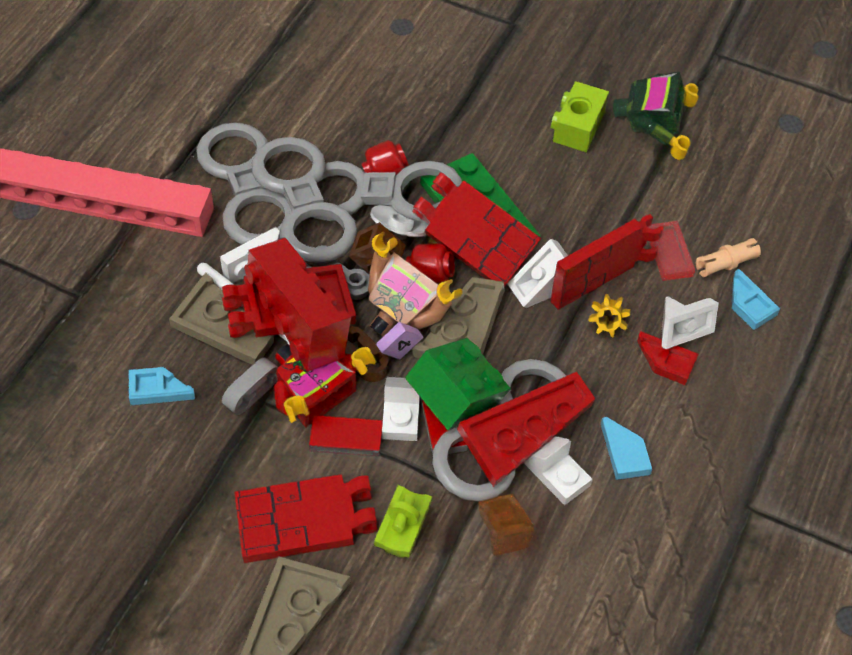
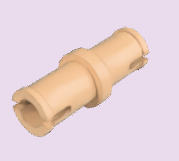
[696,238,761,277]

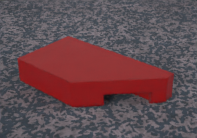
[637,331,699,385]

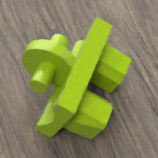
[374,485,432,558]

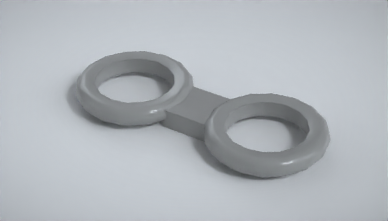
[196,122,291,245]
[251,137,357,263]
[314,161,462,221]
[432,359,566,502]

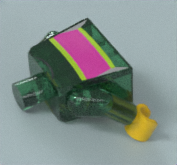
[613,72,699,160]

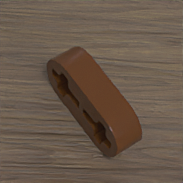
[345,326,388,382]

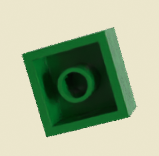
[405,338,511,430]

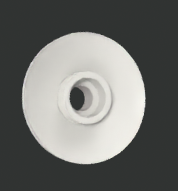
[370,205,429,240]

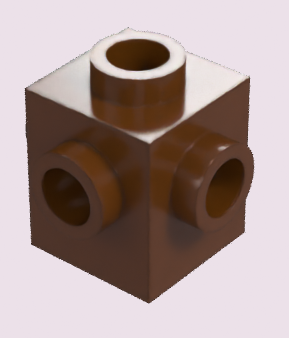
[349,222,406,274]

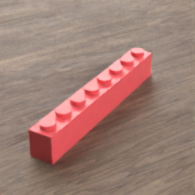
[0,148,214,237]

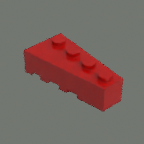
[244,238,351,372]

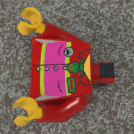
[274,344,377,427]

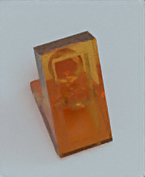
[478,494,534,556]

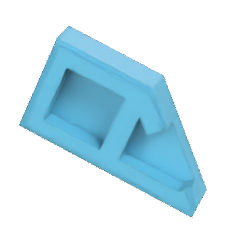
[732,269,780,330]
[129,367,195,405]
[601,417,652,480]

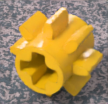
[588,294,631,337]

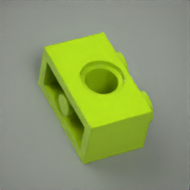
[550,81,609,153]

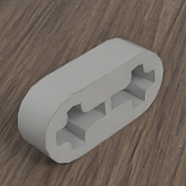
[222,358,278,415]

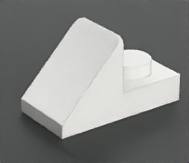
[220,227,280,283]
[507,239,568,308]
[662,297,719,349]
[382,377,420,441]
[524,436,592,505]

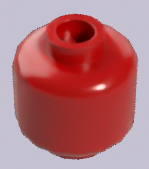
[361,140,409,175]
[405,244,455,285]

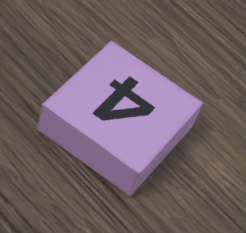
[376,322,424,359]

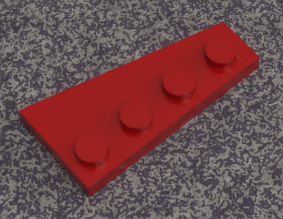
[457,372,595,487]

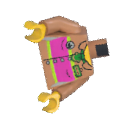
[368,232,463,336]

